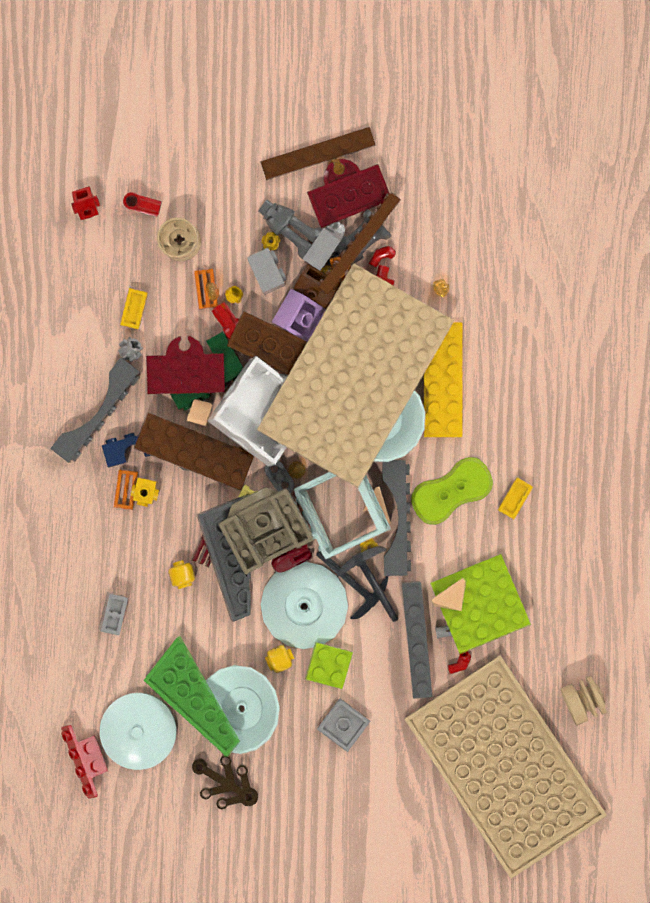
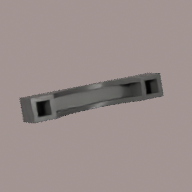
[50,358,140,463]
[382,460,411,576]
[401,581,432,699]

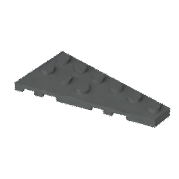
[196,494,251,622]

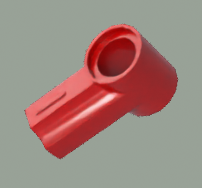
[123,192,162,218]
[212,302,239,339]

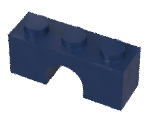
[102,432,151,468]

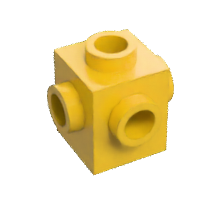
[131,478,159,507]

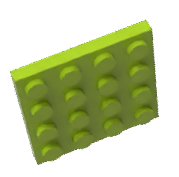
[430,554,531,654]

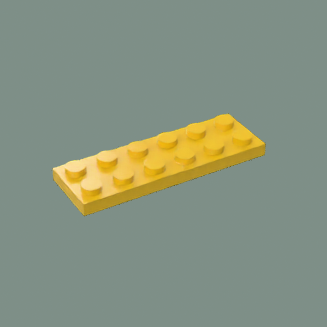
[424,322,462,437]

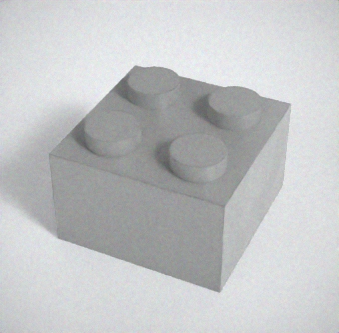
[247,248,287,295]

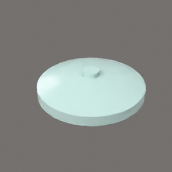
[100,693,177,770]

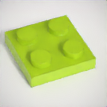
[305,642,353,689]

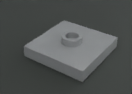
[317,698,371,752]

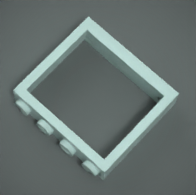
[293,472,391,559]

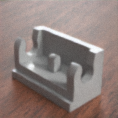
[303,226,344,270]
[98,592,128,635]

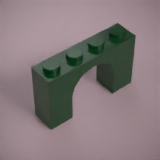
[170,331,243,411]

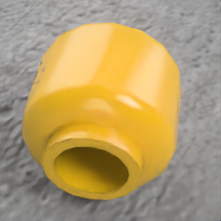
[168,560,196,589]
[265,645,295,673]

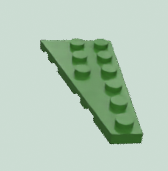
[143,636,241,757]

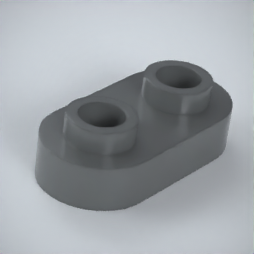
[265,461,294,493]

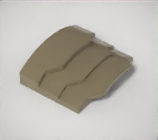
[218,487,314,575]

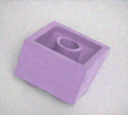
[272,289,326,342]

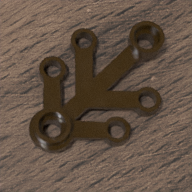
[192,755,258,810]

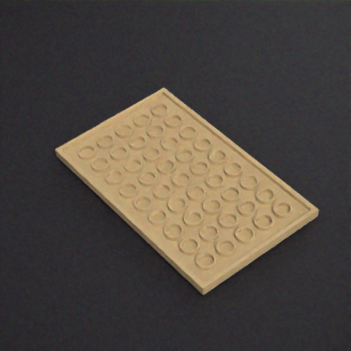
[257,263,454,488]
[404,655,607,879]

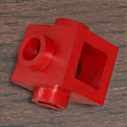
[71,186,100,220]

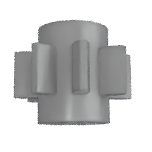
[118,337,143,362]

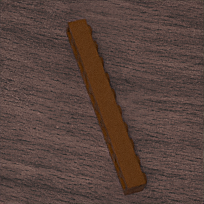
[317,192,401,296]

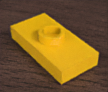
[120,288,148,330]
[497,477,533,520]

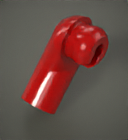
[368,246,396,268]
[447,651,471,674]

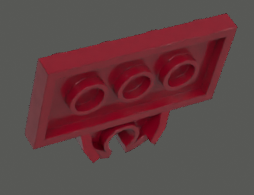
[307,159,390,228]
[146,336,225,394]

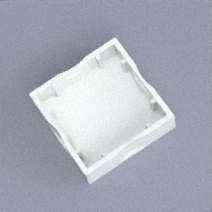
[207,357,286,466]

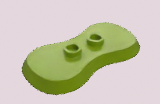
[411,457,493,525]

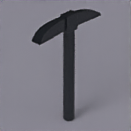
[337,546,399,622]
[316,551,388,619]

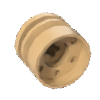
[157,217,201,261]
[560,676,607,726]

